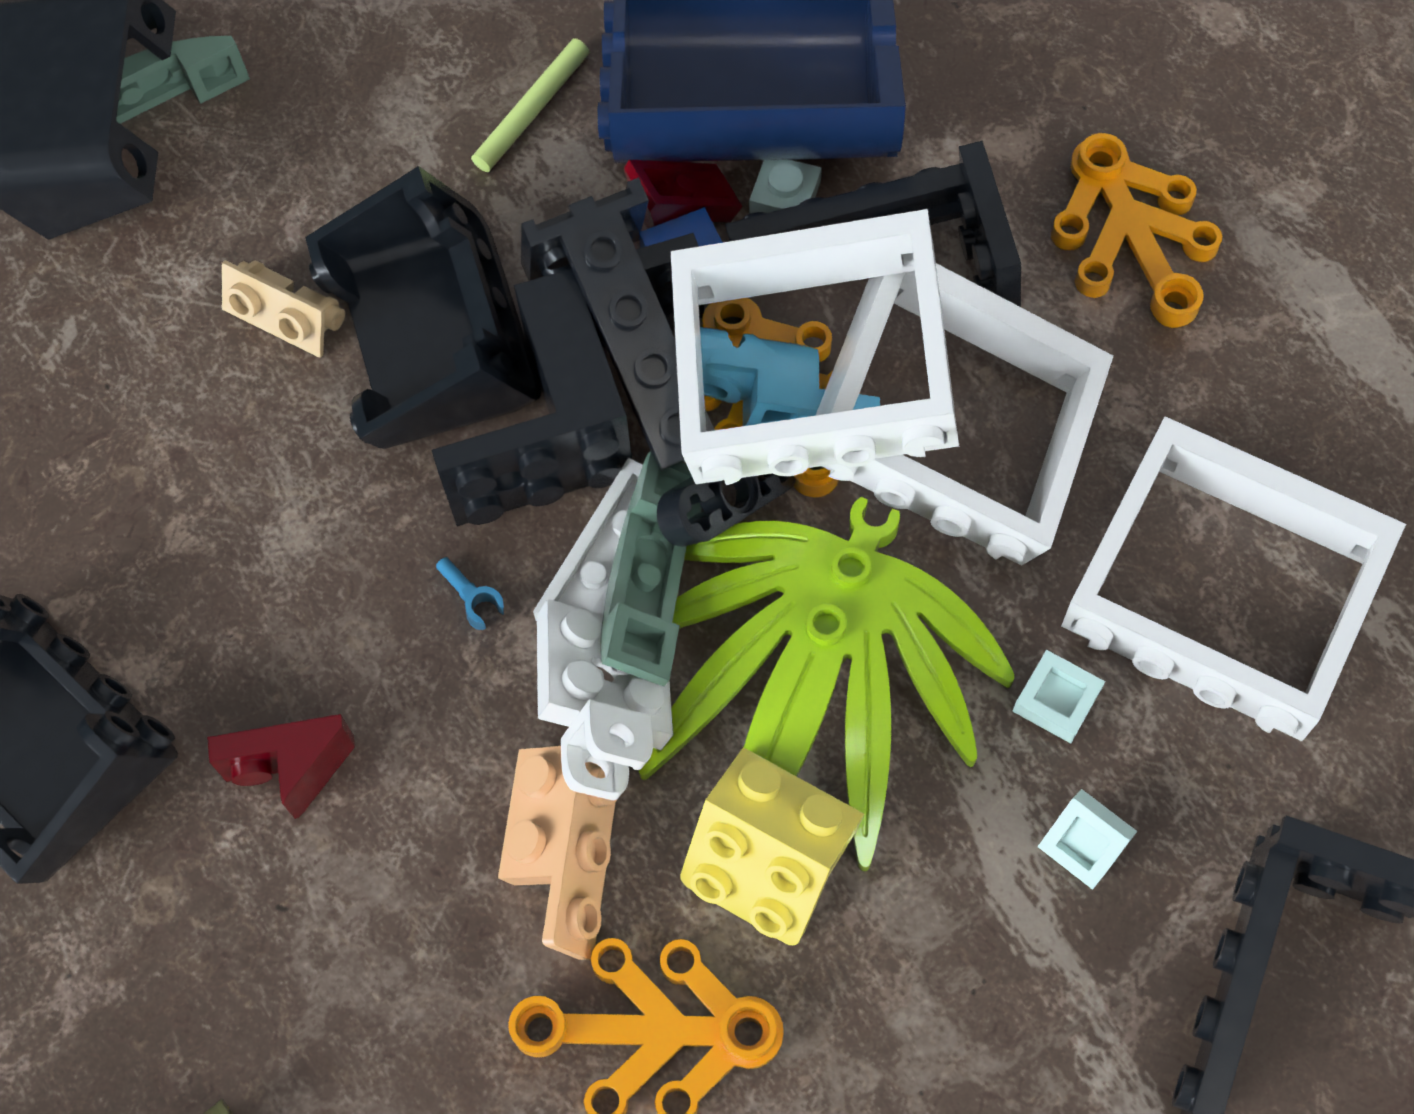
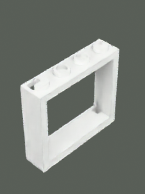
[671,209,959,485]
[815,263,1113,566]
[1061,417,1406,741]

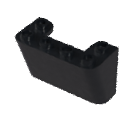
[0,0,176,240]
[0,594,178,884]

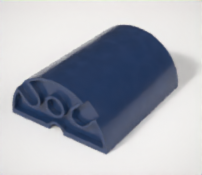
[598,0,906,163]

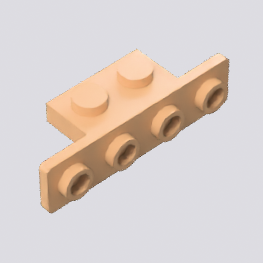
[498,746,617,960]

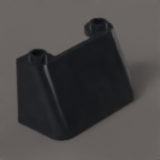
[305,166,541,449]

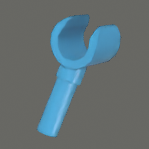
[436,557,504,630]

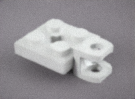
[537,599,673,801]

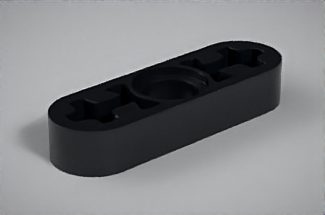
[657,473,796,547]

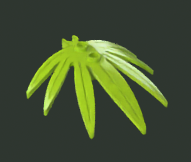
[639,497,1015,871]

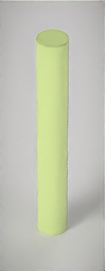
[471,38,590,172]

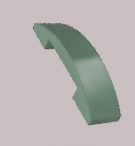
[116,36,250,124]
[601,451,702,687]

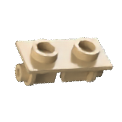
[222,260,345,358]

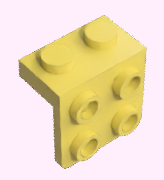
[680,747,864,945]

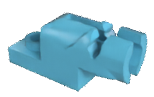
[700,327,880,426]

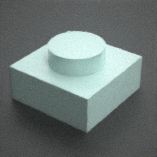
[749,159,822,214]
[1013,650,1105,743]
[1038,789,1137,889]

